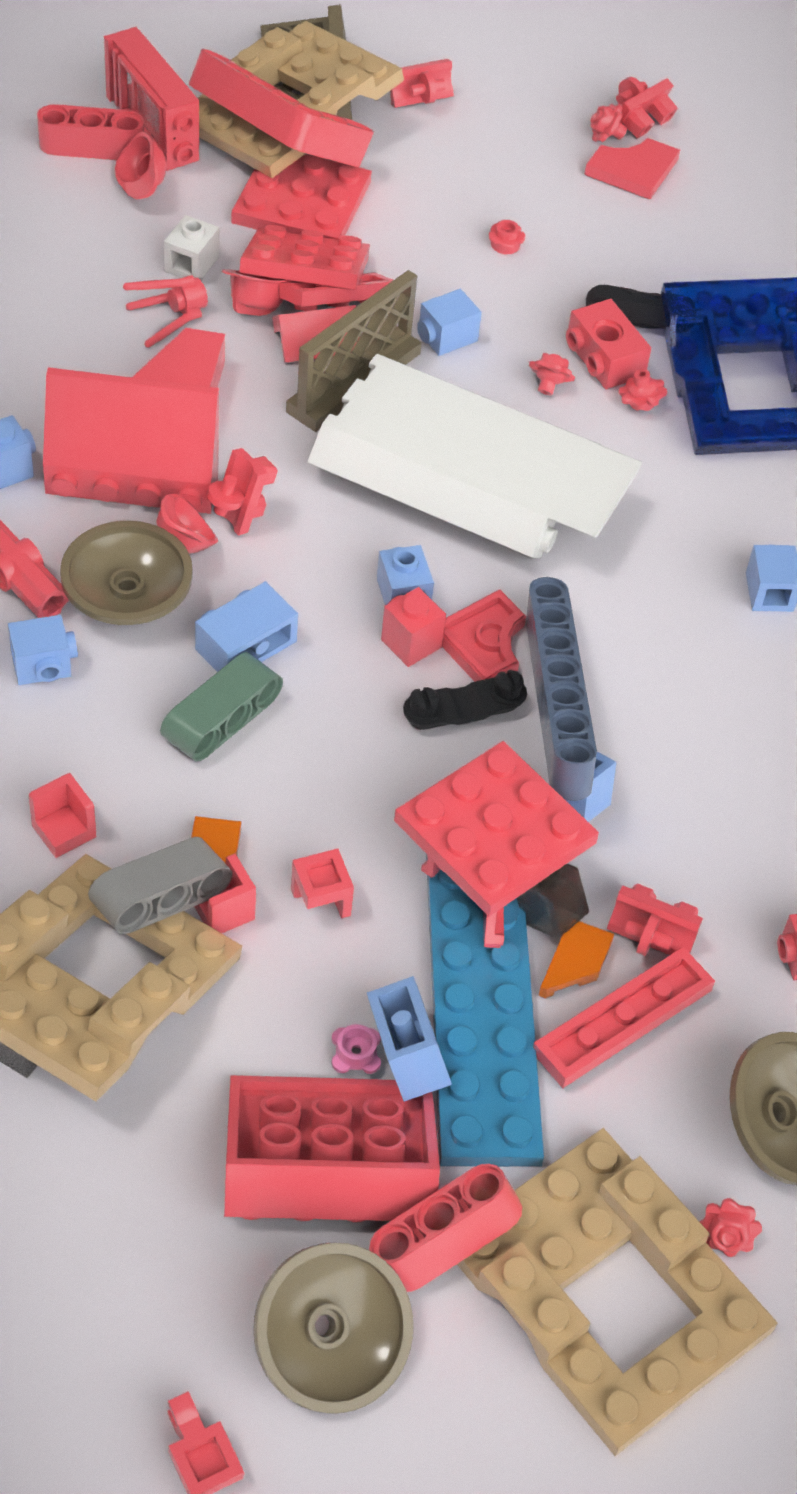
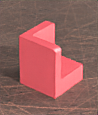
[29,772,97,858]
[291,848,354,918]
[194,854,256,933]

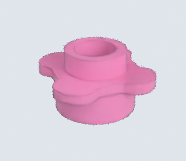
[331,1024,381,1074]

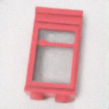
[104,26,199,171]

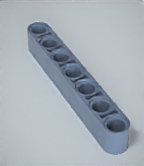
[526,577,597,801]

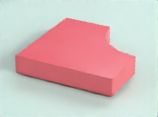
[585,138,680,199]
[442,589,526,682]

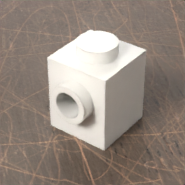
[164,215,219,280]

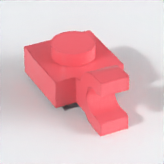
[167,1391,244,1494]

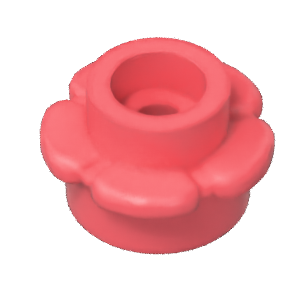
[488,220,525,254]

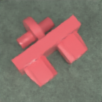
[390,59,454,108]
[616,77,678,139]
[207,448,278,535]
[607,883,703,956]

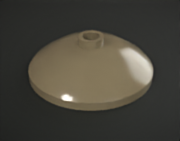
[60,521,193,625]
[729,1032,797,1185]
[253,1242,414,1414]

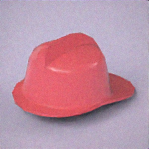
[222,269,291,316]

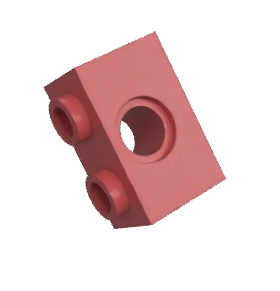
[566,299,651,390]

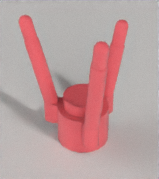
[123,275,208,348]

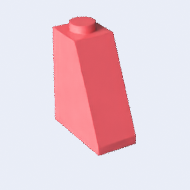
[132,328,225,388]

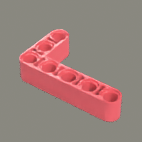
[188,49,374,167]

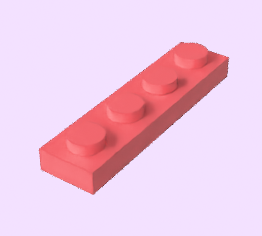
[533,947,715,1088]

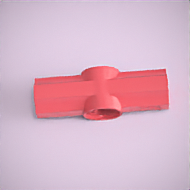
[0,520,69,618]

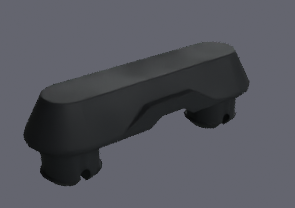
[586,284,695,331]
[403,670,527,730]

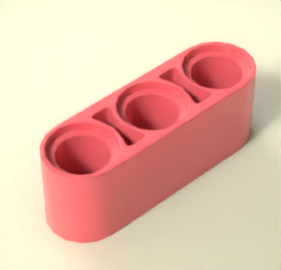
[37,104,144,160]
[369,1164,522,1292]

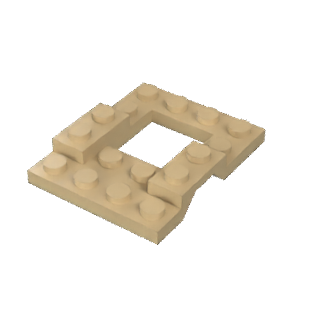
[198,21,404,178]
[0,854,243,1102]
[457,1128,778,1456]

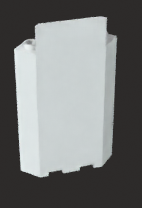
[307,353,642,558]

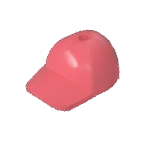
[115,132,167,199]
[156,494,218,554]

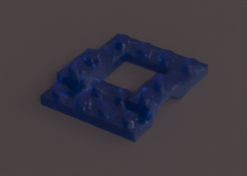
[661,277,797,455]

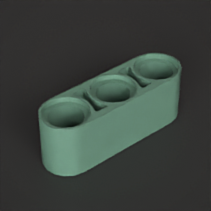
[160,652,283,762]

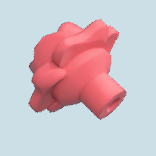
[590,104,627,142]
[528,352,575,395]
[618,369,667,411]
[700,1198,762,1257]

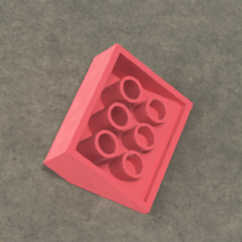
[43,367,219,514]
[224,1075,440,1222]

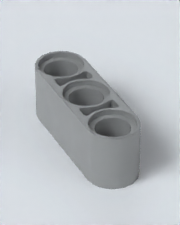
[88,837,232,934]

